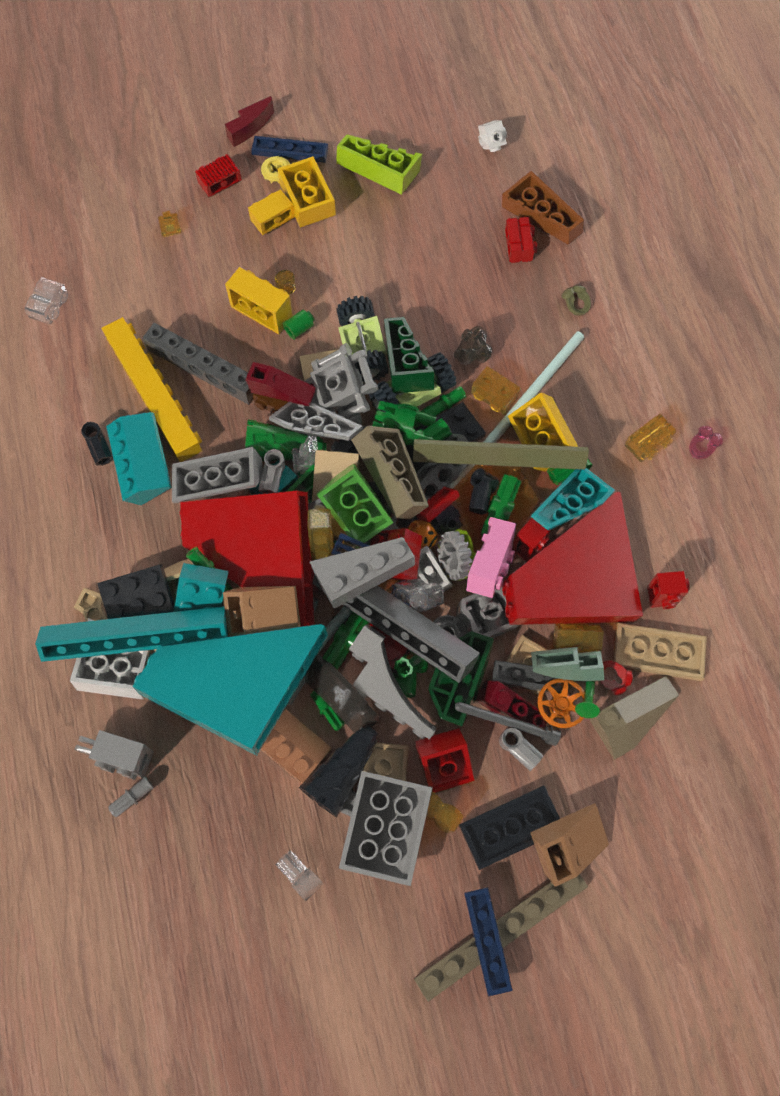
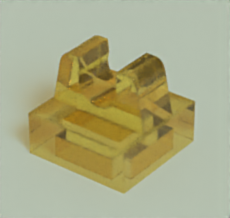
[158,210,182,237]

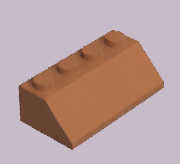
[261,709,331,784]

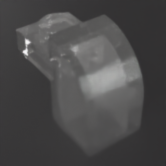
[292,435,318,478]

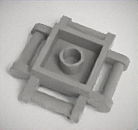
[304,343,378,419]

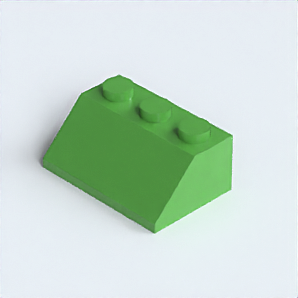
[317,463,394,548]

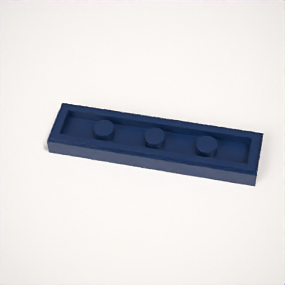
[251,136,328,163]
[464,887,513,997]

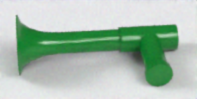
[575,681,600,718]

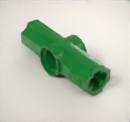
[480,474,522,536]
[321,612,369,671]

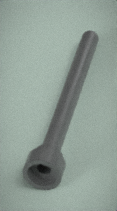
[455,702,561,746]

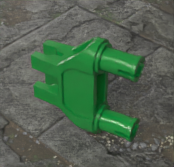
[372,401,436,446]

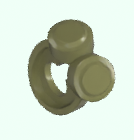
[561,285,591,316]

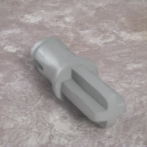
[108,777,154,817]

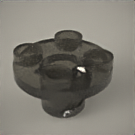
[454,326,493,365]

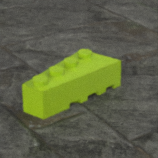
[336,134,422,195]

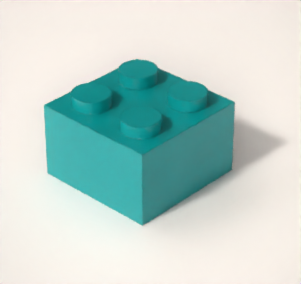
[174,563,228,612]

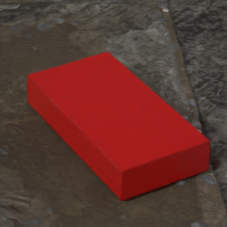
[416,487,460,522]

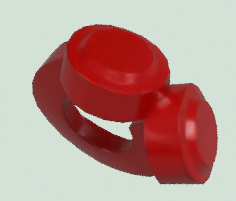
[599,660,633,696]

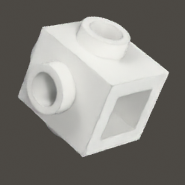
[478,120,507,152]

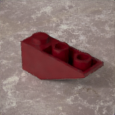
[245,362,316,407]
[475,681,550,737]

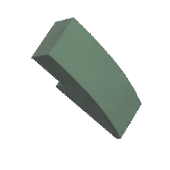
[531,647,604,681]

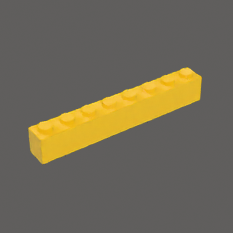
[101,317,202,462]

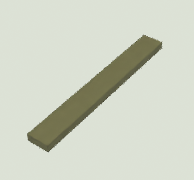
[412,439,589,470]

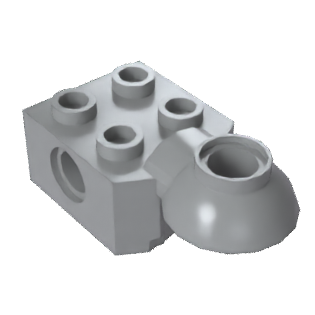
[433,583,519,638]

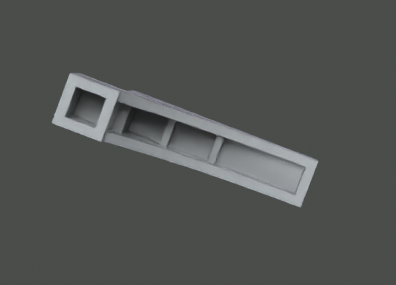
[349,624,437,739]

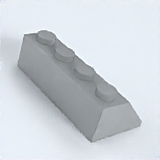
[172,447,263,503]

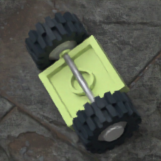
[336,296,389,384]
[369,352,457,412]

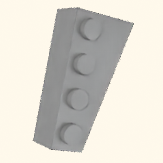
[310,537,415,608]

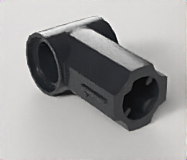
[81,422,113,466]
[469,468,499,515]

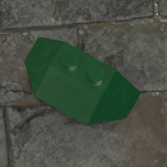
[428,631,494,727]

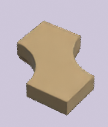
[74,588,108,622]

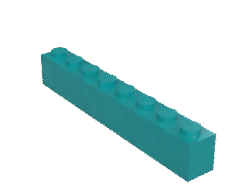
[35,606,228,662]

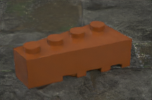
[502,171,584,244]

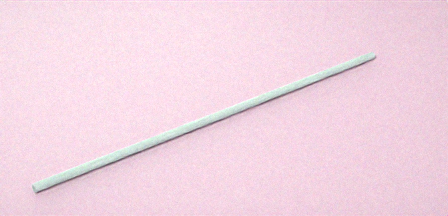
[317,331,584,654]

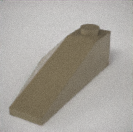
[590,676,679,760]

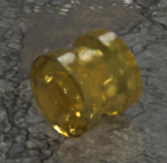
[275,270,296,295]

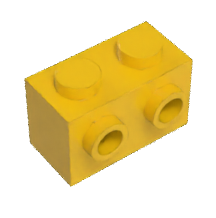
[248,189,295,235]

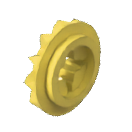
[261,156,290,184]

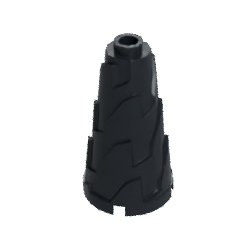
[299,726,378,817]

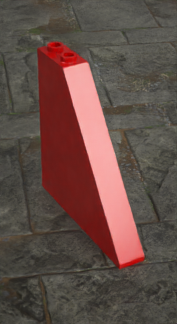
[179,491,315,627]
[502,492,643,625]

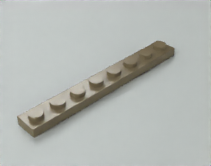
[414,874,588,1002]

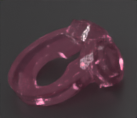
[689,426,723,460]

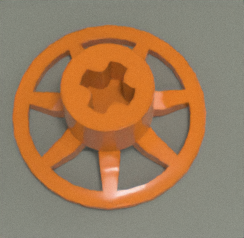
[537,679,585,728]

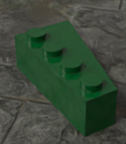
[384,317,434,394]

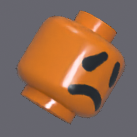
[407,519,438,549]

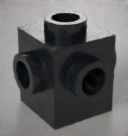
[430,504,463,535]

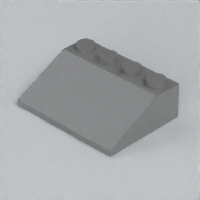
[339,771,432,886]

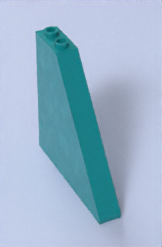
[132,624,328,756]

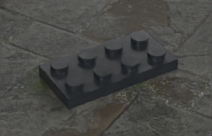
[406,401,486,473]
[458,786,560,870]

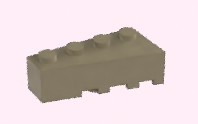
[352,426,428,519]

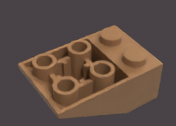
[223,586,301,637]
[531,803,609,887]

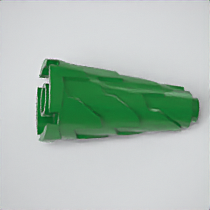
[245,419,327,461]

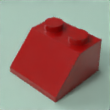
[415,728,475,794]

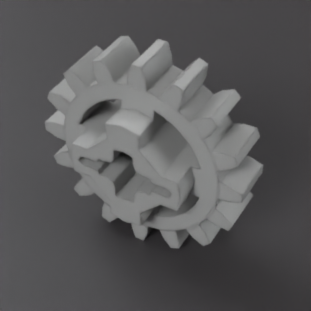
[437,531,472,580]

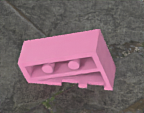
[466,517,516,598]

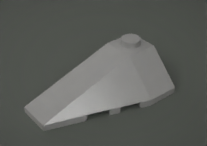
[269,402,363,441]

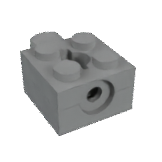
[74,730,154,780]

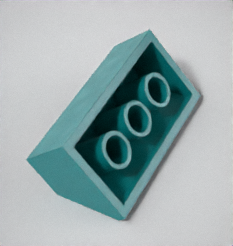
[106,412,172,505]

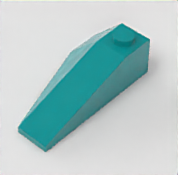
[531,468,615,530]

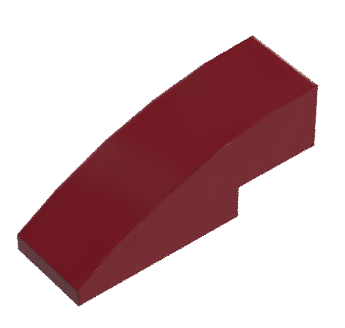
[225,96,274,147]

